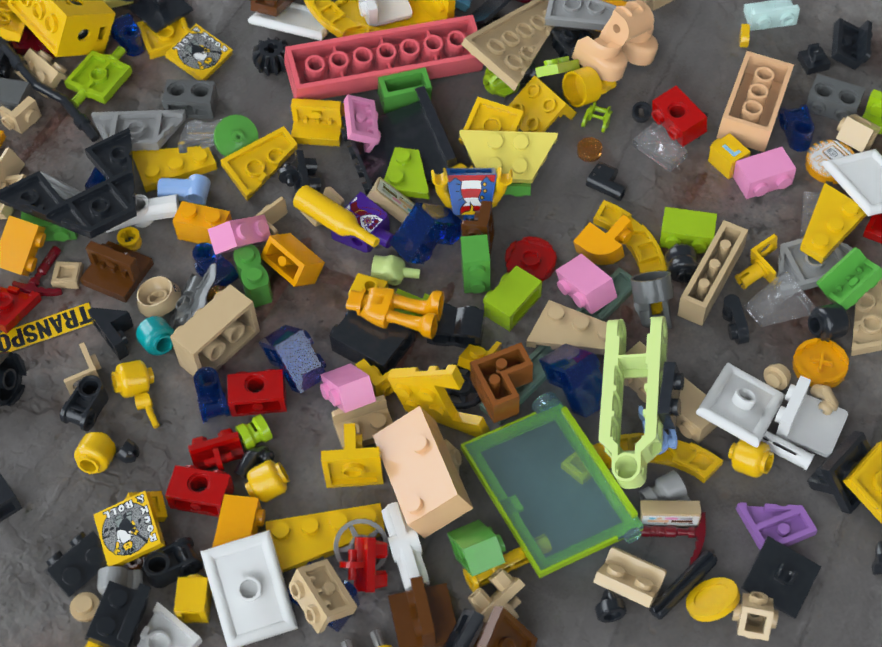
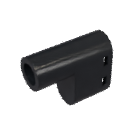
[586,161,626,201]

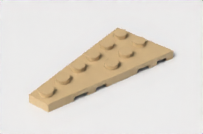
[461,0,555,91]

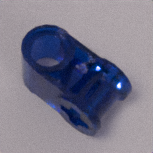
[110,13,145,56]
[779,104,815,152]
[192,243,239,293]
[194,367,230,423]

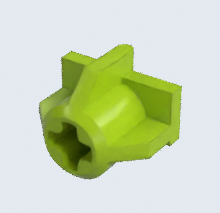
[483,67,520,98]

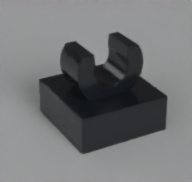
[797,43,831,75]

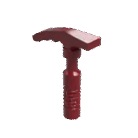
[12,246,63,296]
[640,512,706,566]

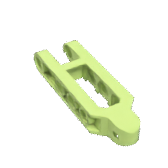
[598,316,668,489]

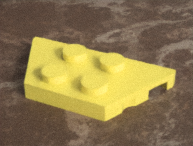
[459,130,558,183]

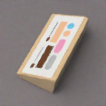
[367,177,420,227]
[639,500,702,527]

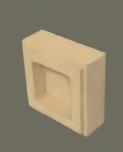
[51,261,84,289]

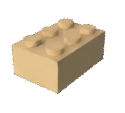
[170,284,260,383]

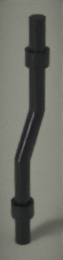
[1,43,100,142]

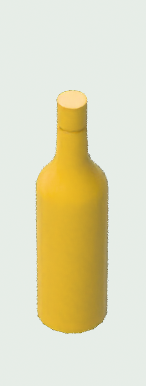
[293,185,380,248]

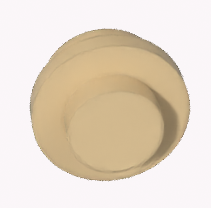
[763,363,791,391]
[70,592,100,622]

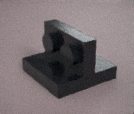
[807,431,871,514]
[85,580,151,647]

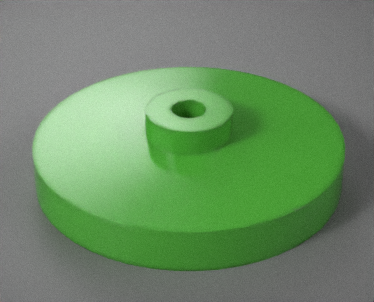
[213,115,259,157]

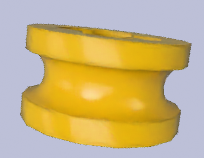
[117,227,142,251]

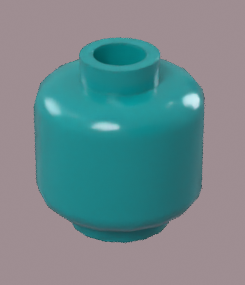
[136,316,175,356]

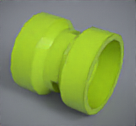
[235,414,273,451]

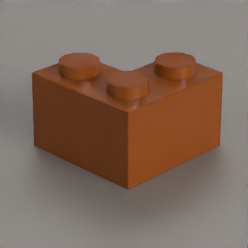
[470,343,533,424]

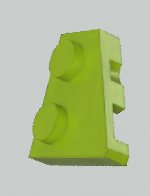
[535,56,580,78]
[384,147,430,199]

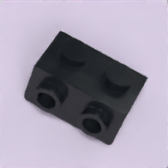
[831,18,873,70]
[658,362,684,429]
[44,531,107,597]

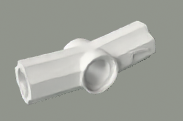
[106,194,179,233]
[381,502,430,591]

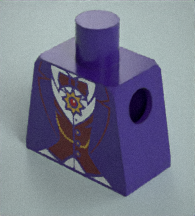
[331,192,395,253]

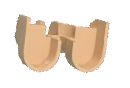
[572,0,659,82]

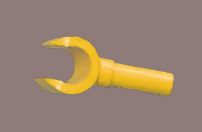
[134,392,160,429]

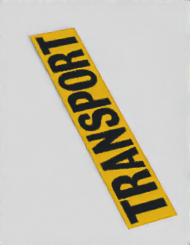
[0,302,93,352]

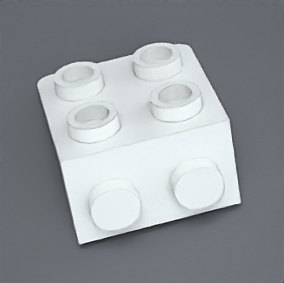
[358,0,413,27]
[775,376,848,457]

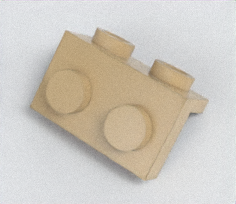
[14,48,69,98]

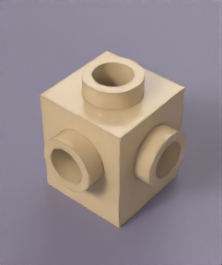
[732,592,779,641]

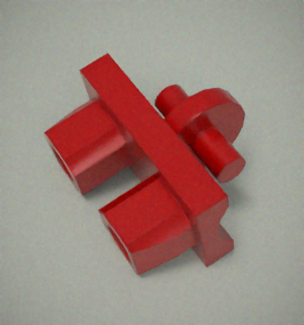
[188,428,244,471]
[339,537,388,593]

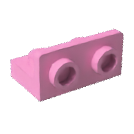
[344,94,381,153]

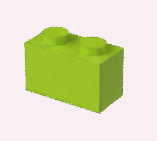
[659,207,717,254]
[483,266,542,332]

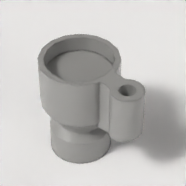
[638,470,691,501]
[97,566,143,601]

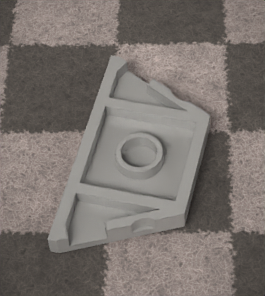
[91,109,186,151]
[776,238,853,298]

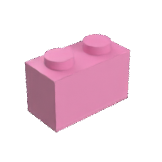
[733,147,796,199]
[208,214,271,255]
[556,254,617,314]
[320,363,376,413]

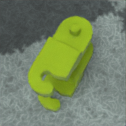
[581,102,613,133]

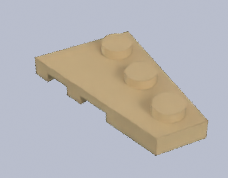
[851,279,882,356]
[526,300,607,355]

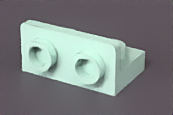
[743,0,800,31]

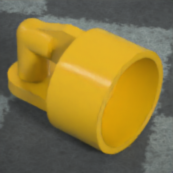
[562,66,617,107]

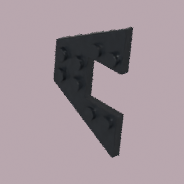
[0,128,137,239]

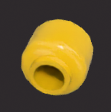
[111,360,154,398]
[74,432,116,474]
[728,439,774,478]
[245,460,290,503]

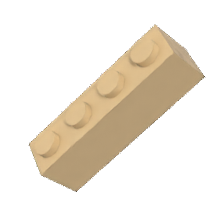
[677,220,748,326]
[624,341,717,444]

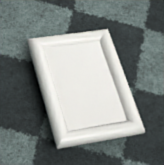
[248,3,329,41]
[822,149,882,217]
[696,363,786,448]
[200,530,298,647]

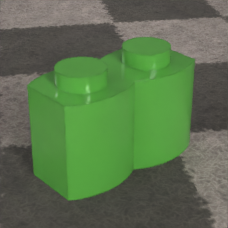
[234,244,273,308]

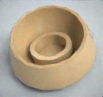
[137,276,181,317]

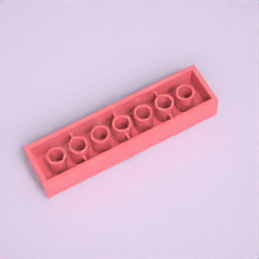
[284,15,484,100]

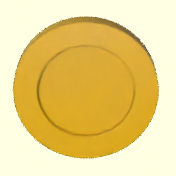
[686,577,740,622]

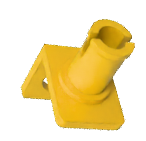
[735,234,778,289]

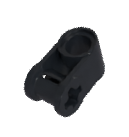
[60,375,108,432]
[143,537,204,588]

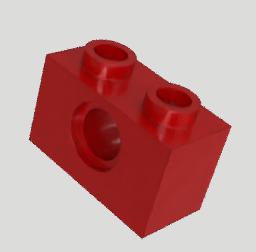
[651,85,707,147]
[227,369,287,417]
[165,465,235,517]

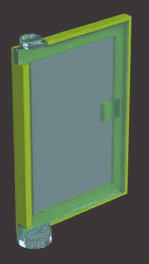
[461,392,644,578]

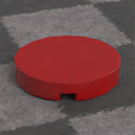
[505,236,557,282]

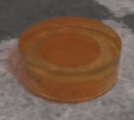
[577,137,602,162]

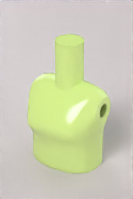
[371,255,420,286]

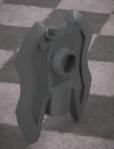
[170,263,217,330]

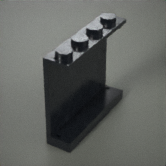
[340,85,458,204]

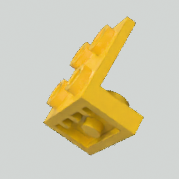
[508,75,577,132]

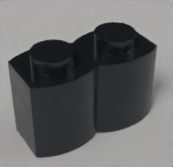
[427,303,485,349]

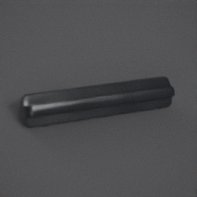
[649,550,718,620]

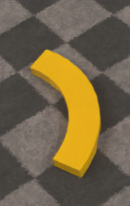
[304,0,385,38]
[593,200,667,315]
[561,433,723,486]

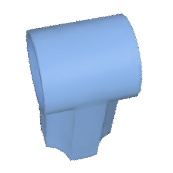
[157,174,211,206]

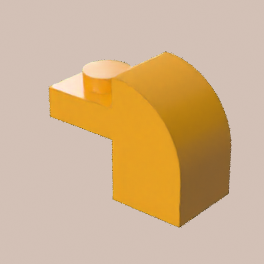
[573,215,634,265]

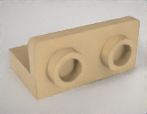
[331,395,393,449]
[593,547,667,608]
[289,559,357,634]

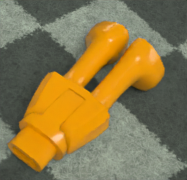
[346,288,444,339]

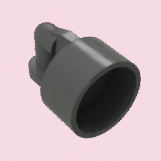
[630,271,674,329]

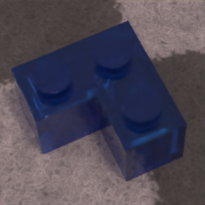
[389,202,462,264]
[258,325,326,394]
[539,344,603,418]

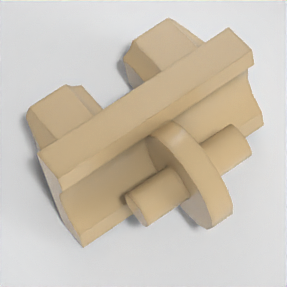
[468,568,525,623]

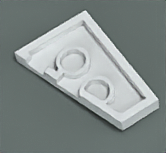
[137,602,203,647]

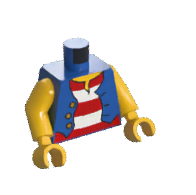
[431,167,513,221]

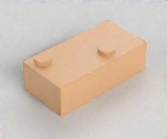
[716,51,794,152]
[373,406,473,538]

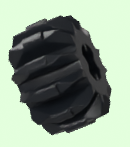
[252,36,289,76]

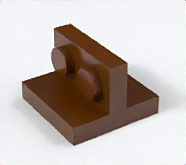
[80,241,154,303]
[388,576,456,647]
[474,606,538,647]

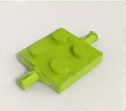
[64,46,133,107]

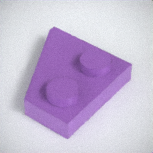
[736,502,817,550]

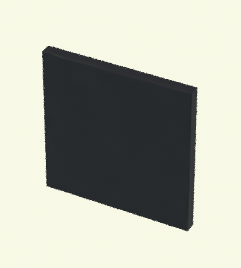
[129,0,194,33]
[470,0,512,26]
[741,536,821,619]

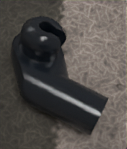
[234,446,275,479]

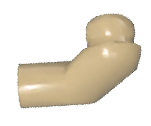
[810,384,839,415]

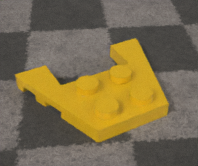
[387,365,490,437]

